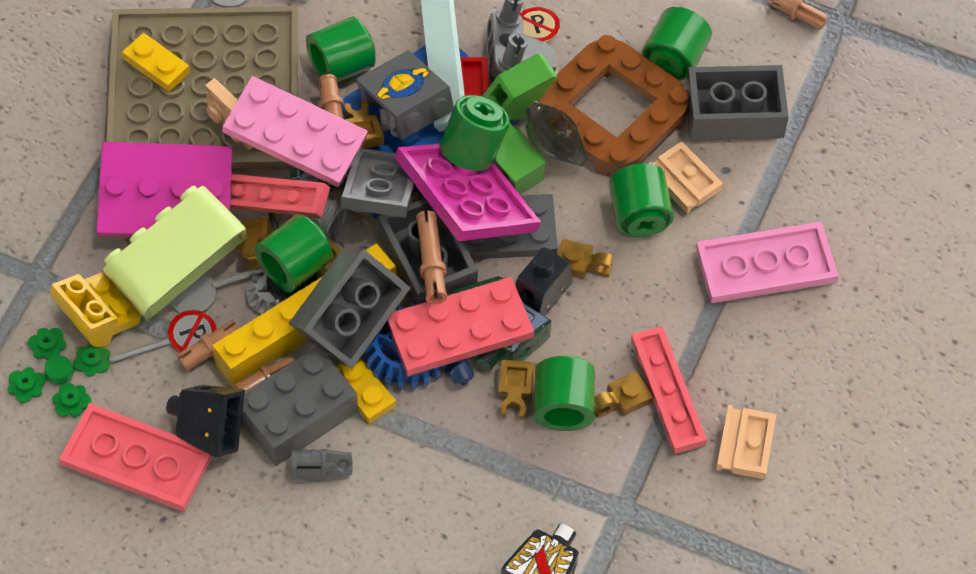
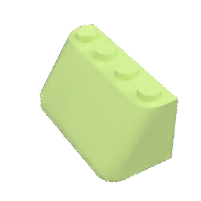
[103,185,247,322]

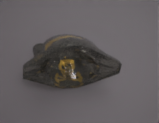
[525,101,588,167]

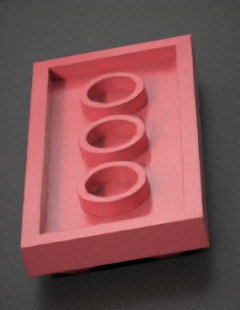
[386,277,534,376]
[59,403,213,512]

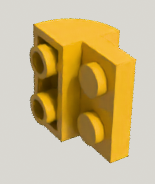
[50,272,141,347]

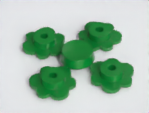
[8,328,111,417]

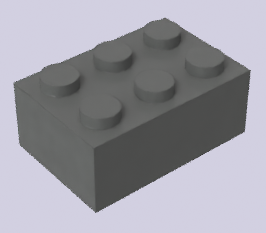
[685,65,789,140]
[378,198,478,306]
[288,243,411,369]
[241,346,358,466]

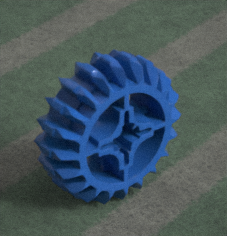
[362,304,448,391]

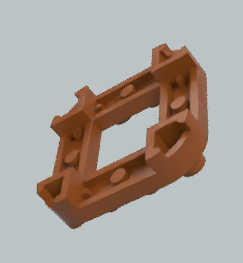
[537,35,689,176]

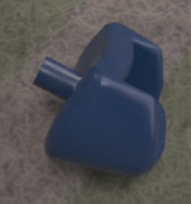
[444,359,474,385]

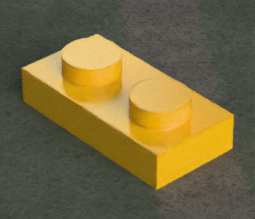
[122,33,190,92]
[336,358,396,425]

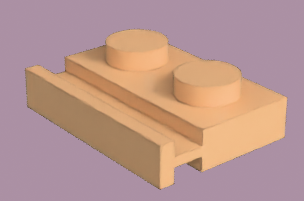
[205,78,253,150]
[649,141,723,214]
[716,405,776,480]

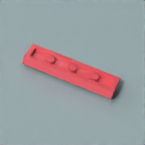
[230,174,330,218]
[631,326,707,454]

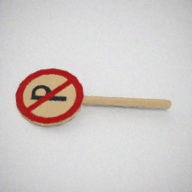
[519,7,560,74]

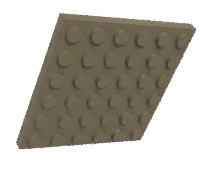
[106,6,298,169]

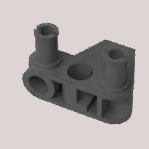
[486,0,556,86]

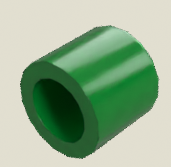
[642,6,712,81]
[306,16,376,82]
[439,95,510,171]
[608,163,674,237]
[254,214,333,293]
[534,355,595,431]

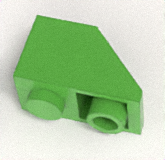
[482,53,558,120]
[496,122,546,195]

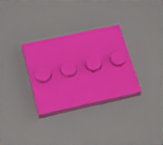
[97,142,232,238]
[394,144,541,241]

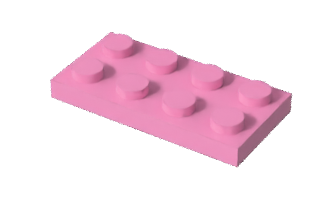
[222,76,368,188]
[695,222,839,304]

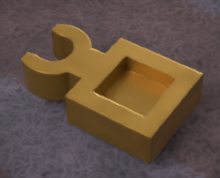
[345,100,384,149]
[498,360,535,420]

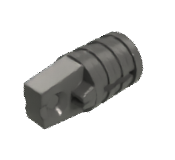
[292,449,353,480]

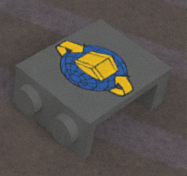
[356,50,454,140]

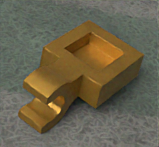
[237,216,273,271]
[557,238,613,279]
[595,371,653,418]

